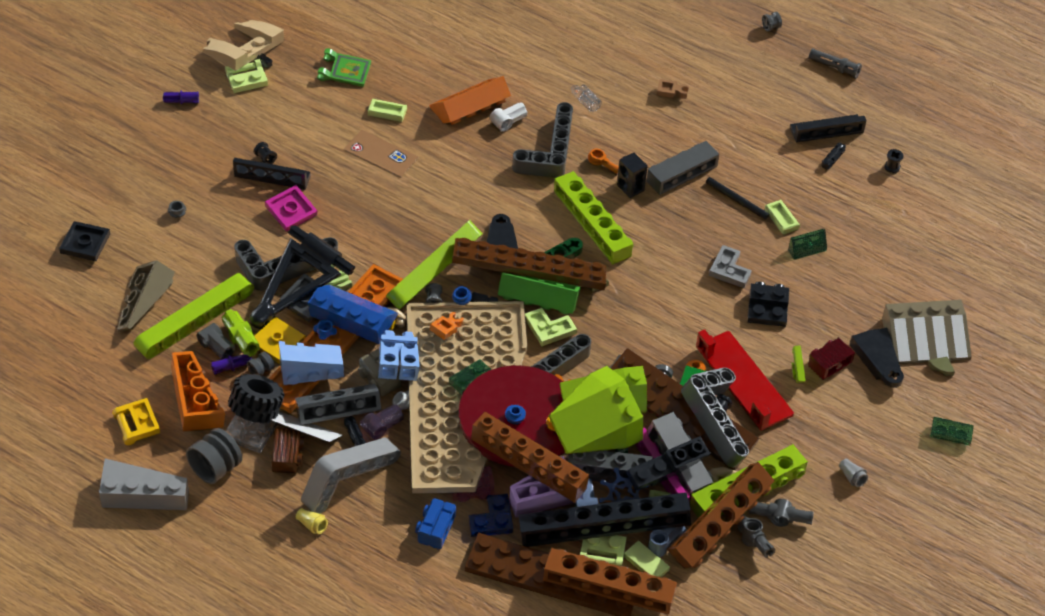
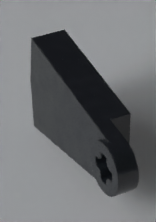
[487,214,518,249]
[849,328,904,388]

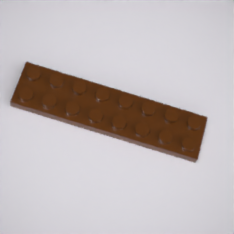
[452,238,606,290]
[610,348,759,471]
[465,533,635,616]

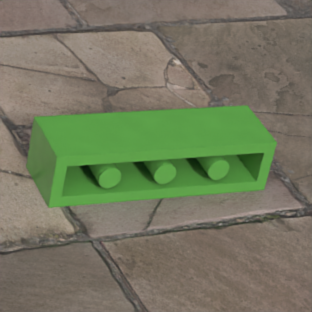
[498,272,581,314]

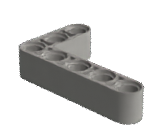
[301,438,401,514]

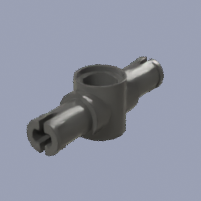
[749,499,814,527]
[736,514,775,558]

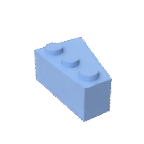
[279,341,344,385]

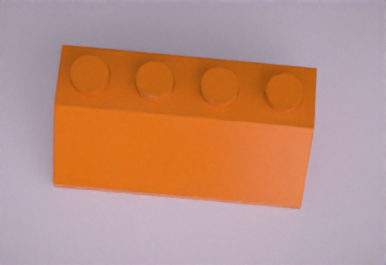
[429,76,511,125]

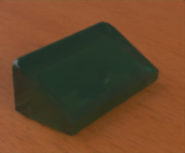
[788,229,827,260]

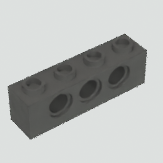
[295,384,382,425]
[568,450,653,488]

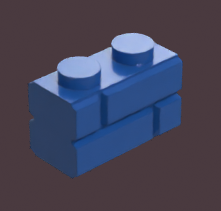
[415,498,456,549]

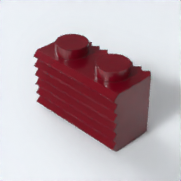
[808,337,855,380]

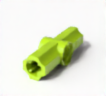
[222,309,260,357]

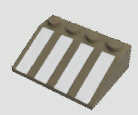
[882,300,972,364]

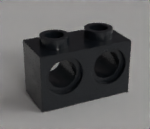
[617,152,648,198]

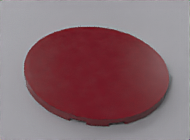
[458,365,565,467]

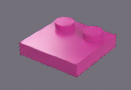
[265,185,318,232]

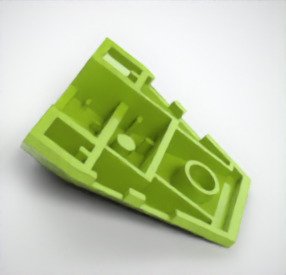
[548,366,643,454]

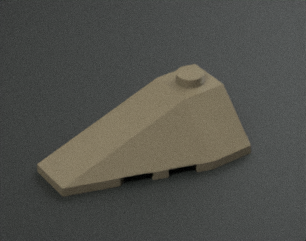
[117,260,175,332]

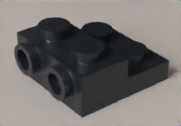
[747,281,789,327]

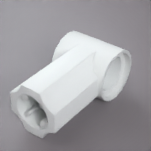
[489,102,528,132]

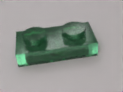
[449,359,492,395]
[930,417,974,446]

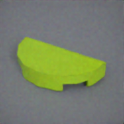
[792,346,806,383]

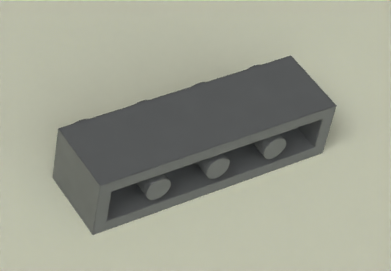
[646,141,719,195]

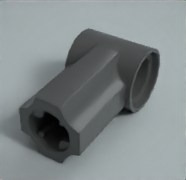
[196,323,235,359]

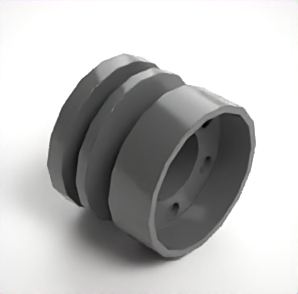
[186,428,242,484]

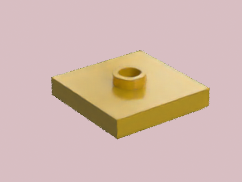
[254,317,306,364]

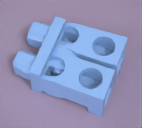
[378,330,419,381]

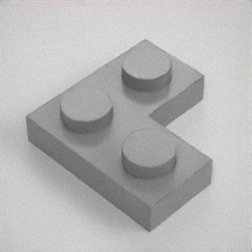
[709,245,752,288]

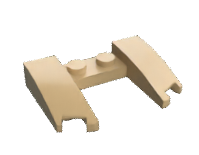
[203,20,284,71]

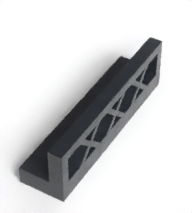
[790,114,867,143]
[233,157,311,190]

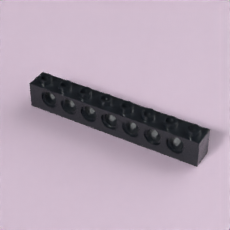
[518,492,691,547]

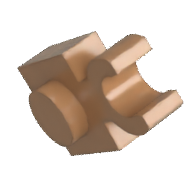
[657,79,689,99]

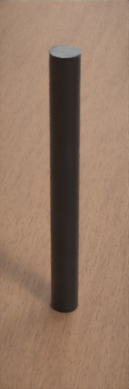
[706,177,769,220]

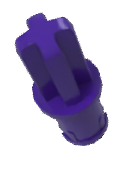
[163,90,199,104]
[211,354,251,375]

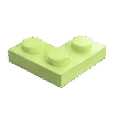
[525,308,577,346]

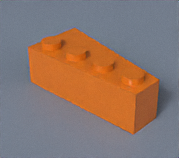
[171,351,225,431]

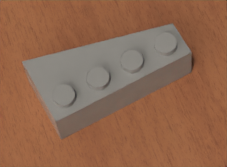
[647,412,713,498]
[99,459,189,510]

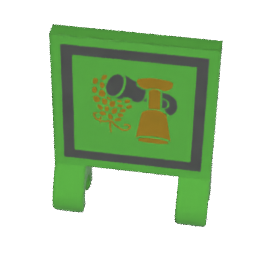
[317,48,371,87]

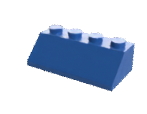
[308,285,398,344]

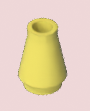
[296,508,328,534]

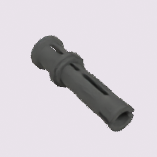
[809,48,862,79]

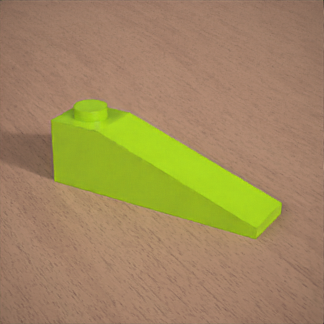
[559,366,647,413]

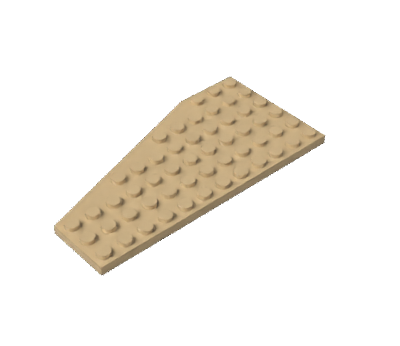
[407,301,527,493]

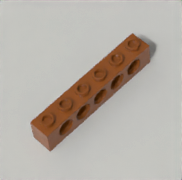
[471,412,589,503]
[668,462,775,569]
[543,548,677,615]

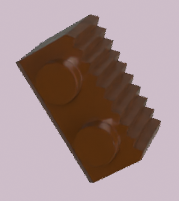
[271,427,304,473]

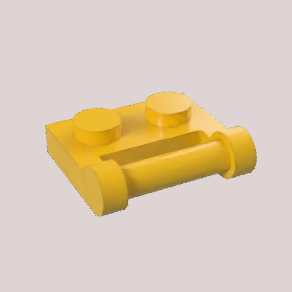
[112,398,160,445]

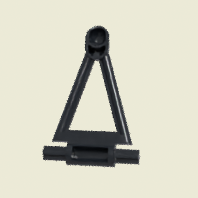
[249,225,355,329]

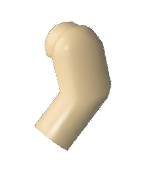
[385,307,407,328]
[709,467,737,482]

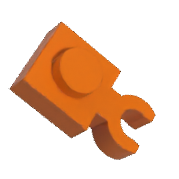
[429,312,464,340]

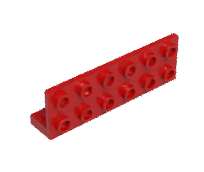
[696,329,794,431]

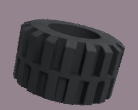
[228,374,284,423]

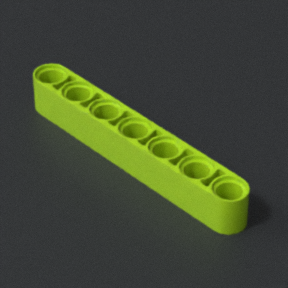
[386,220,483,310]
[133,273,254,359]

